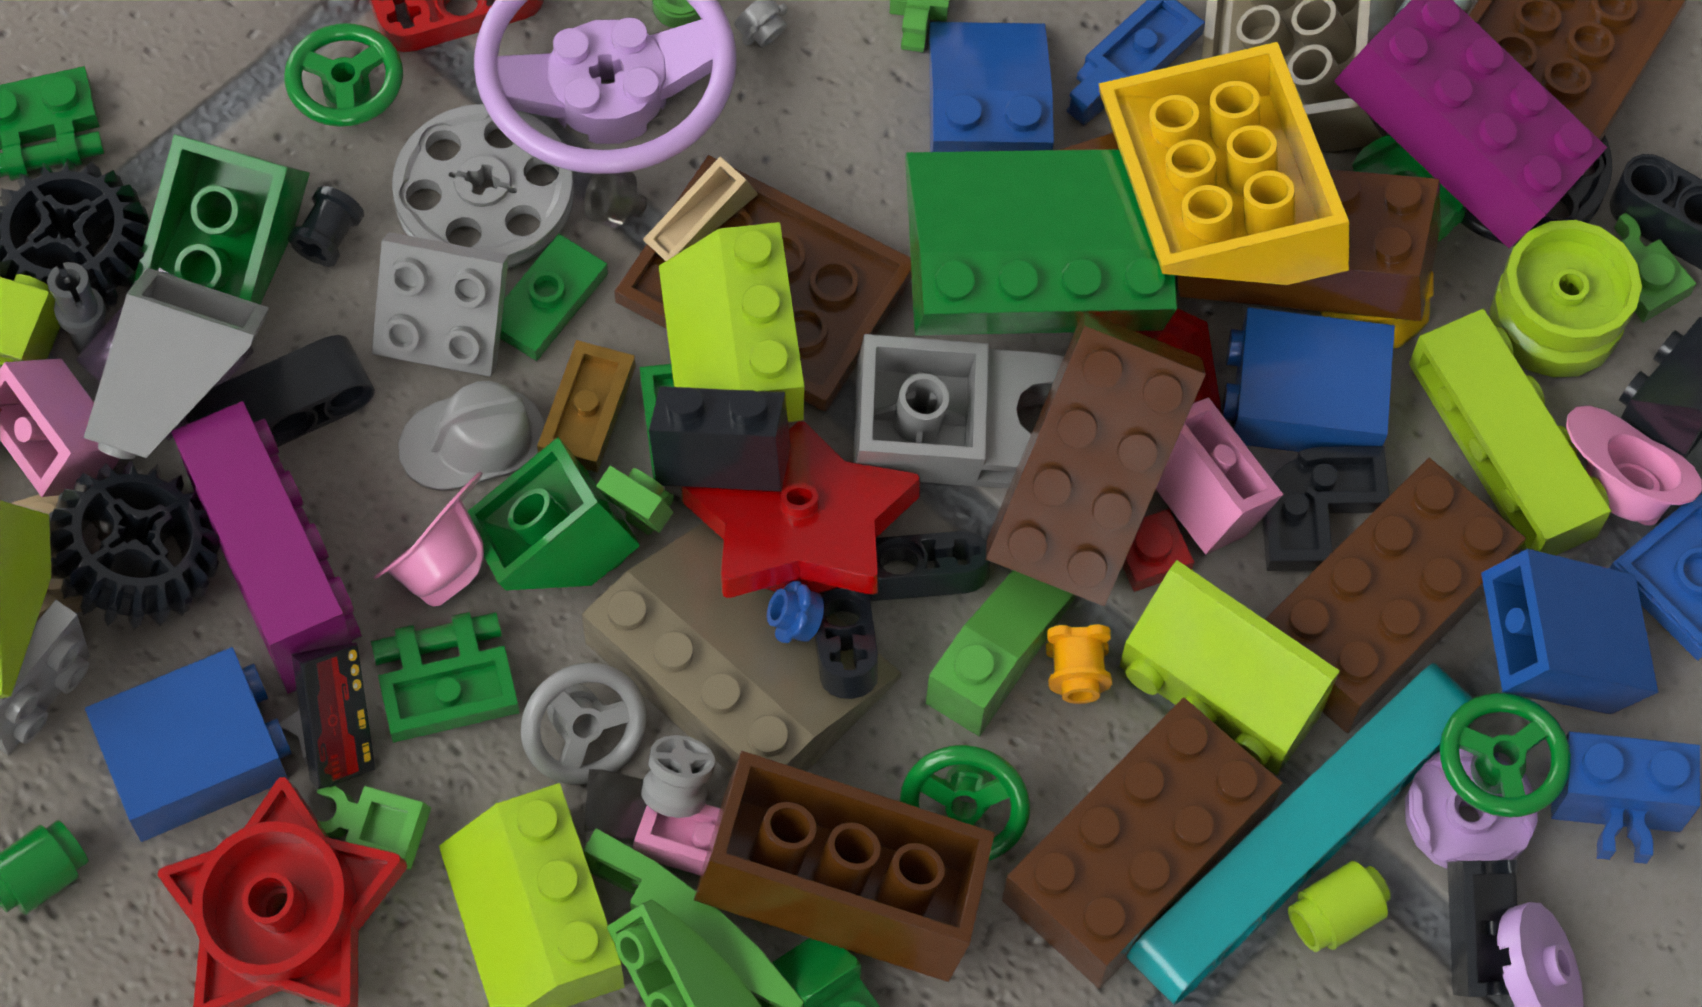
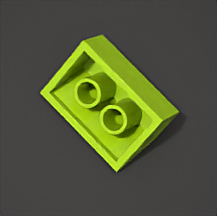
[659,222,804,422]
[1119,560,1340,775]
[439,783,625,1007]

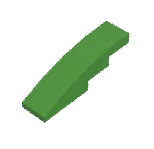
[583,828,804,1007]

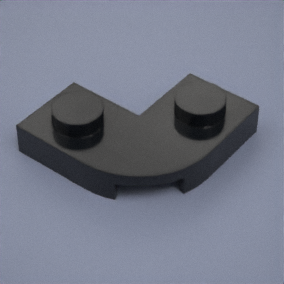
[1262,446,1389,571]

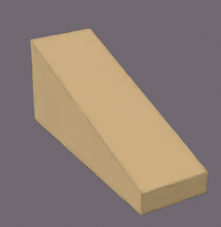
[643,156,758,261]

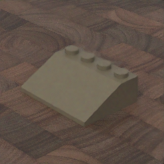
[1201,0,1396,152]
[581,522,901,775]

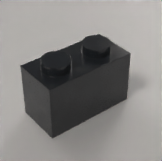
[649,386,791,491]

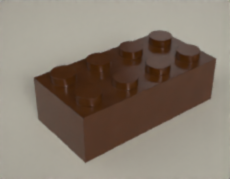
[1177,169,1441,321]
[986,311,1206,606]
[1265,457,1526,734]
[1002,697,1283,989]
[693,750,995,982]

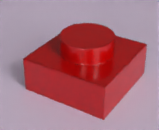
[1122,508,1194,592]

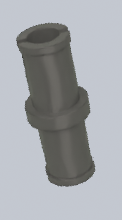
[47,262,112,357]

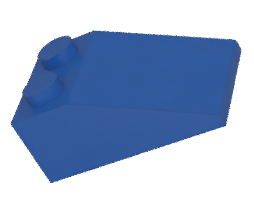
[929,22,1054,152]

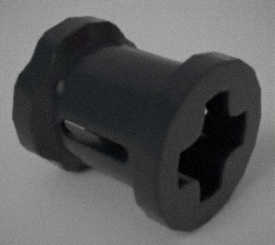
[288,186,364,267]

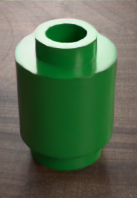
[0,820,89,915]

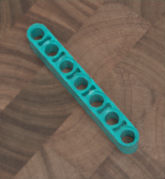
[1126,663,1473,1005]

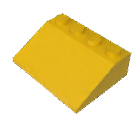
[1099,42,1349,285]

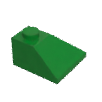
[468,437,640,591]

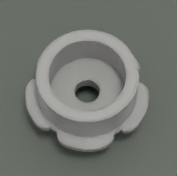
[734,0,788,48]

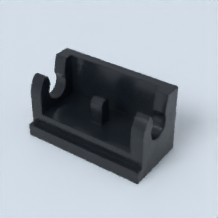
[1447,860,1518,997]

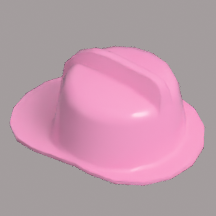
[1566,406,1702,526]
[373,471,484,607]

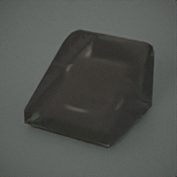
[584,769,647,846]

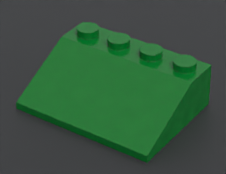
[905,149,1177,336]

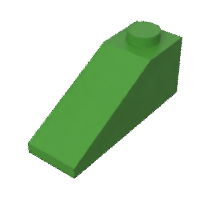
[926,570,1077,737]

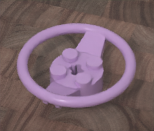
[474,0,737,174]

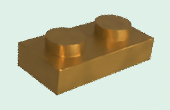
[537,340,636,473]

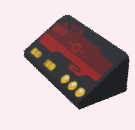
[291,642,375,789]

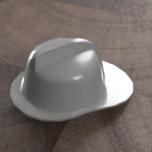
[398,381,545,491]

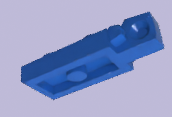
[1066,0,1206,125]

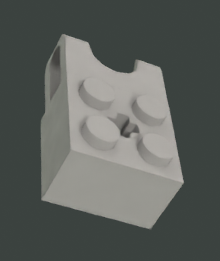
[853,334,1064,488]

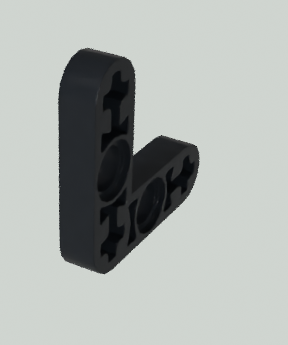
[815,531,990,699]

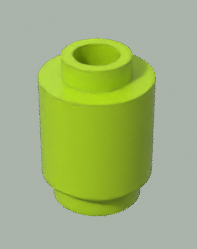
[1288,861,1391,952]

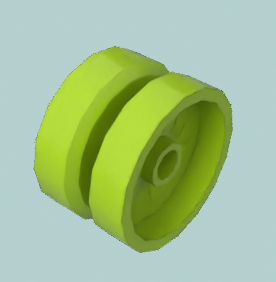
[1489,220,1642,378]

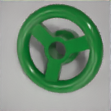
[284,23,403,127]
[1440,693,1571,818]
[900,745,1030,861]

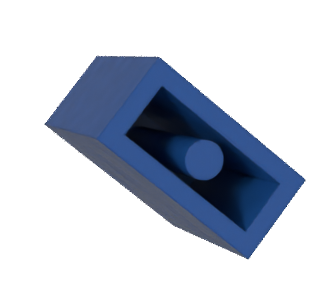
[1222,307,1395,452]
[1481,549,1659,714]
[85,647,292,842]

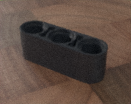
[1609,154,1702,270]
[185,335,375,447]

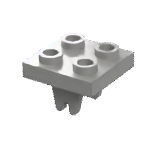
[372,232,509,377]
[0,600,90,756]

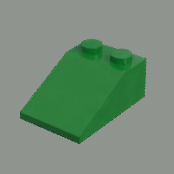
[132,134,310,305]

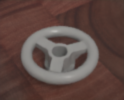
[521,663,647,785]

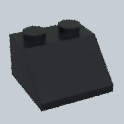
[1619,317,1702,459]

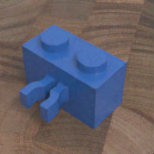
[1551,731,1700,864]

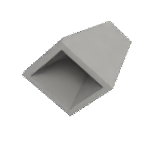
[83,268,269,459]

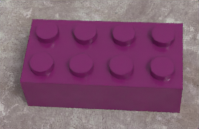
[1334,0,1607,248]
[171,401,362,694]

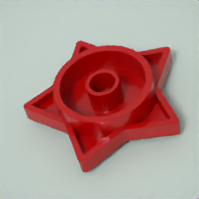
[681,421,920,598]
[157,777,408,1007]

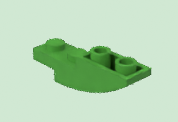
[606,899,761,1007]

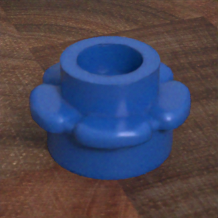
[767,581,824,643]

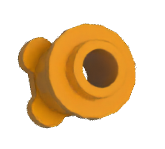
[1046,624,1112,704]

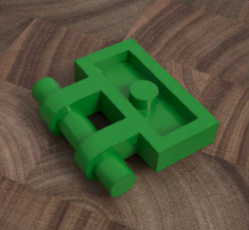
[0,66,105,181]
[371,611,520,743]

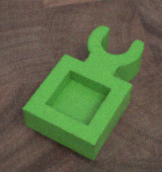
[1614,213,1696,323]
[317,786,431,870]

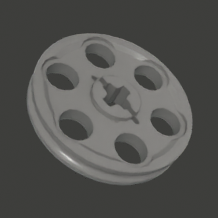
[392,104,574,269]

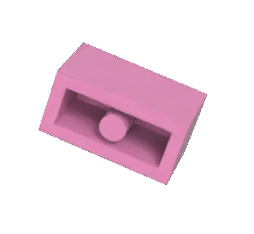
[0,358,120,497]
[1156,397,1284,555]

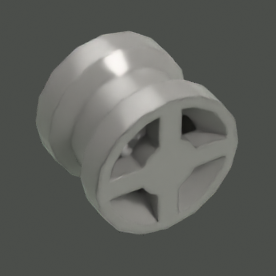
[641,735,715,818]

